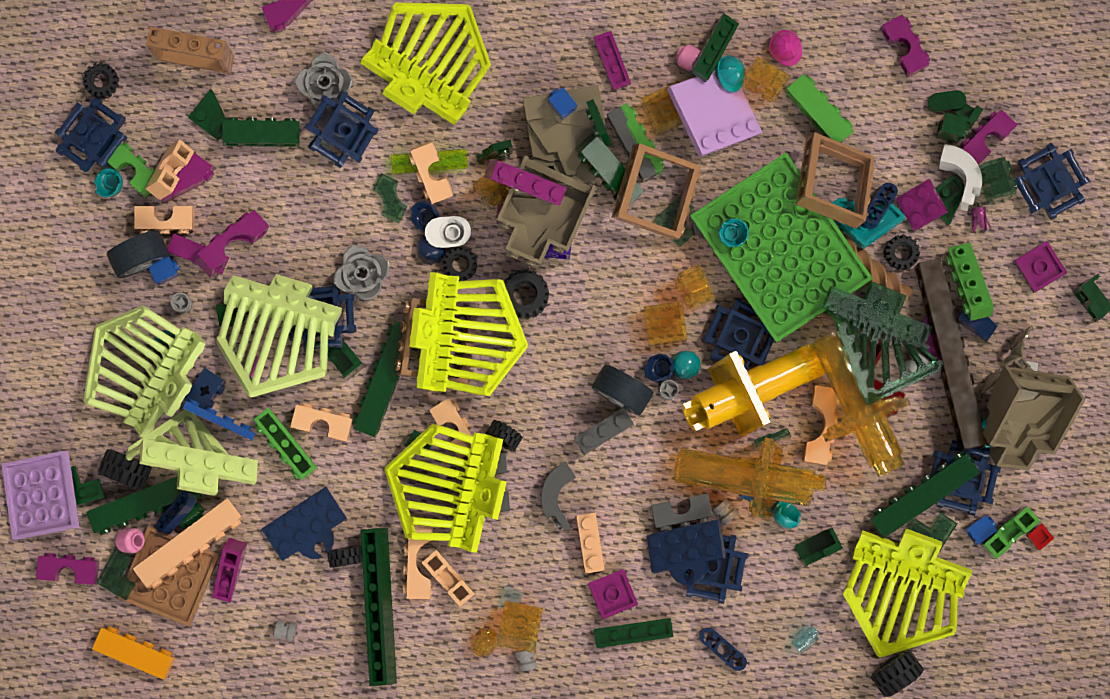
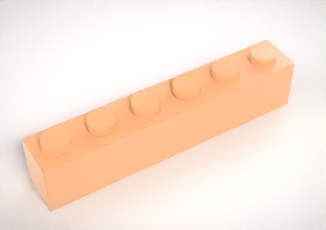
[133,498,243,589]

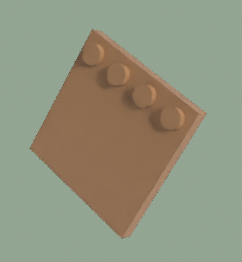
[118,526,220,627]

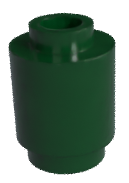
[179,502,205,529]

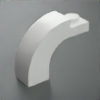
[939,144,982,211]

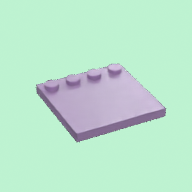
[667,70,763,158]
[1,451,80,540]

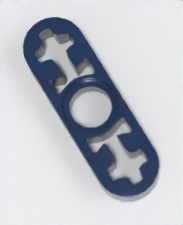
[862,183,898,229]
[156,491,196,535]
[699,628,747,671]

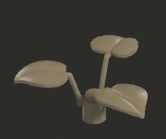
[980,325,1034,399]

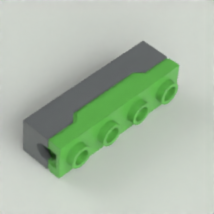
[607,103,665,183]

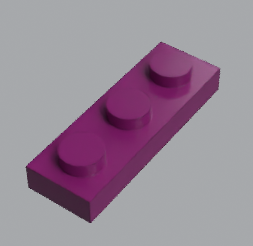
[593,31,631,91]

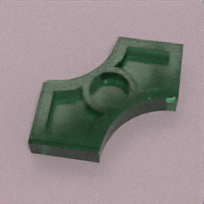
[373,173,408,224]

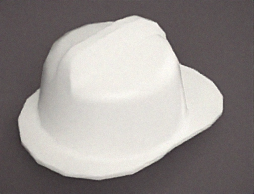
[425,216,471,248]

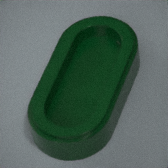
[928,90,966,113]

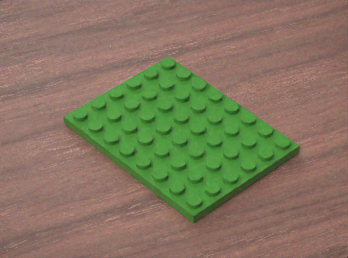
[690,153,873,343]

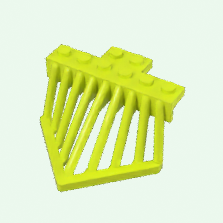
[360,2,491,125]
[409,272,528,396]
[385,424,507,553]
[843,528,972,657]

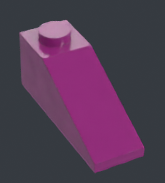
[262,0,313,33]
[161,153,215,203]
[212,538,247,603]

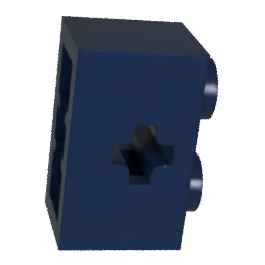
[183,367,226,410]

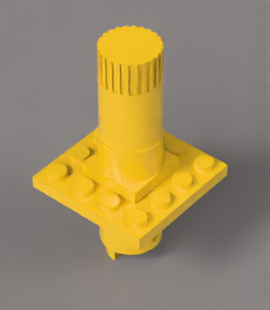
[682,344,825,438]

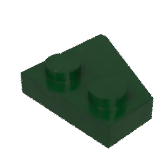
[188,89,227,141]
[586,99,613,147]
[476,139,513,162]
[936,174,965,226]

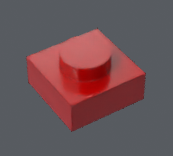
[1026,523,1055,551]

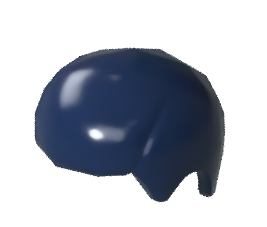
[410,201,439,231]
[417,234,445,264]
[643,354,675,383]

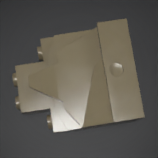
[523,85,609,187]
[496,155,596,267]
[982,366,1085,470]

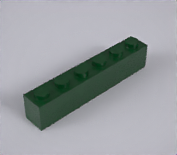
[352,321,411,438]
[870,452,981,538]
[86,476,202,536]

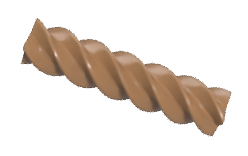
[844,235,914,311]

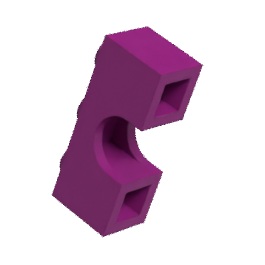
[880,14,930,78]
[960,109,1018,165]
[36,553,100,585]

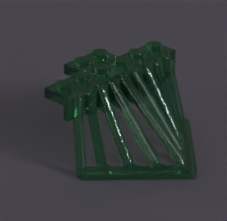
[822,281,943,405]

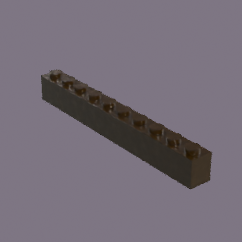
[915,258,987,452]

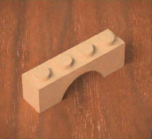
[802,385,841,466]
[403,525,433,599]

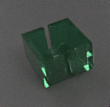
[979,156,1017,205]

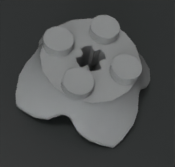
[294,52,353,109]
[334,245,390,300]

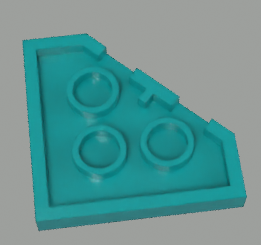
[832,198,906,250]

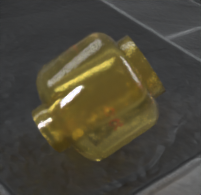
[470,628,499,658]

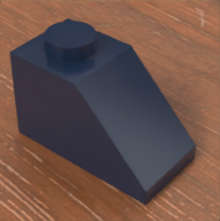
[957,309,998,342]

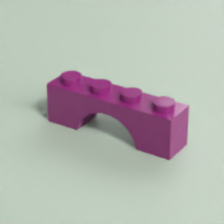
[484,159,567,206]
[194,210,269,277]

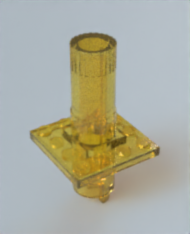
[812,329,911,477]
[674,438,826,522]

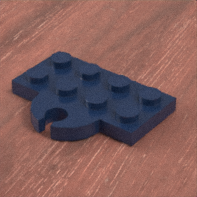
[261,487,347,561]
[647,520,726,586]

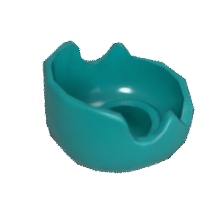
[94,168,123,197]
[718,218,749,247]
[671,350,701,379]
[773,500,801,529]

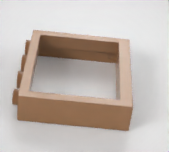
[146,27,235,75]
[796,132,875,228]
[611,143,701,239]
[395,298,478,384]

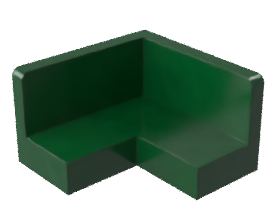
[1072,274,1110,322]
[328,340,365,381]
[71,466,108,507]
[795,528,843,566]

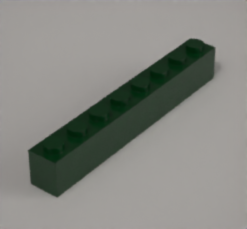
[360,528,397,686]

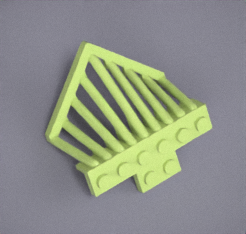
[217,274,342,397]
[83,305,206,437]
[126,409,258,496]

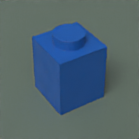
[548,87,578,120]
[149,256,180,285]
[964,515,997,545]

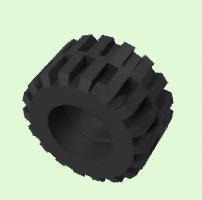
[504,269,549,319]
[98,449,152,490]
[870,650,924,697]

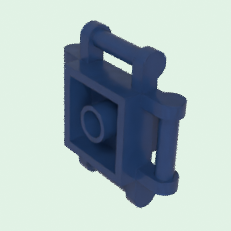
[304,90,379,168]
[54,97,128,172]
[1012,143,1091,220]
[289,283,357,353]
[701,298,774,370]
[930,440,1001,516]
[673,534,749,604]

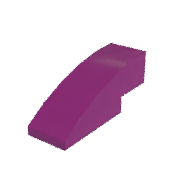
[167,233,230,275]

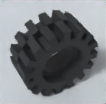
[82,62,119,99]
[884,234,920,270]
[443,246,477,281]
[485,420,523,451]
[327,545,362,568]

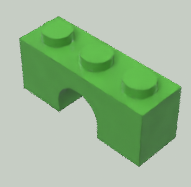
[107,142,155,198]
[980,506,1040,559]

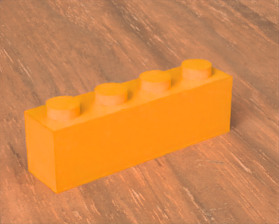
[92,625,176,680]

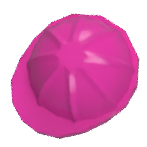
[769,29,802,66]

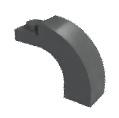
[541,461,576,531]

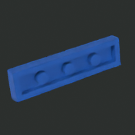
[180,399,255,440]

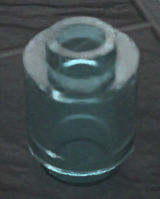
[791,625,820,653]

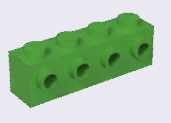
[785,74,854,143]
[945,242,994,321]
[253,407,319,481]

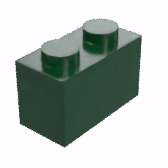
[936,113,970,144]

